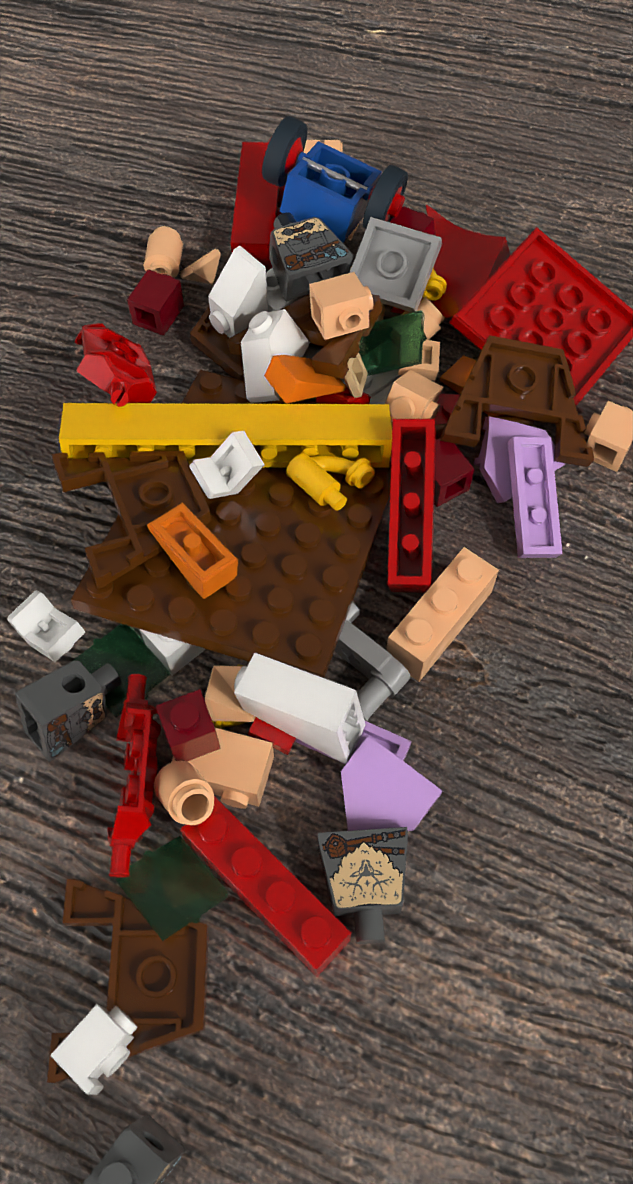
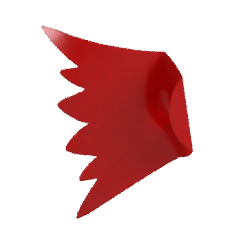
[370,205,510,334]

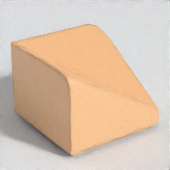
[205,666,255,722]

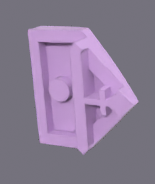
[474,416,565,503]
[341,735,442,831]

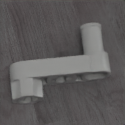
[334,602,411,722]

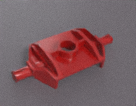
[74,323,157,407]
[107,674,161,878]

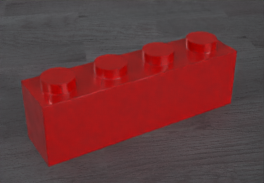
[230,142,285,269]
[388,419,436,593]
[180,796,351,977]

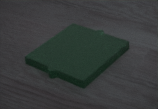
[359,310,427,376]
[73,624,170,718]
[115,835,228,941]

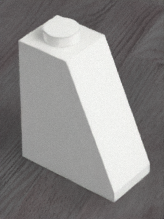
[234,653,366,764]

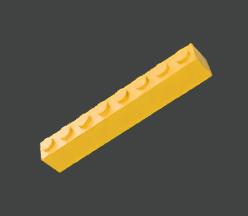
[59,403,392,467]

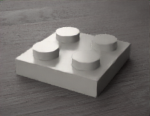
[350,217,442,314]

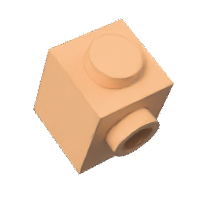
[309,272,373,340]
[385,369,443,422]
[584,401,633,472]

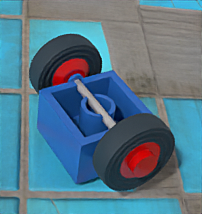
[262,116,408,243]

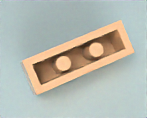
[386,547,499,682]

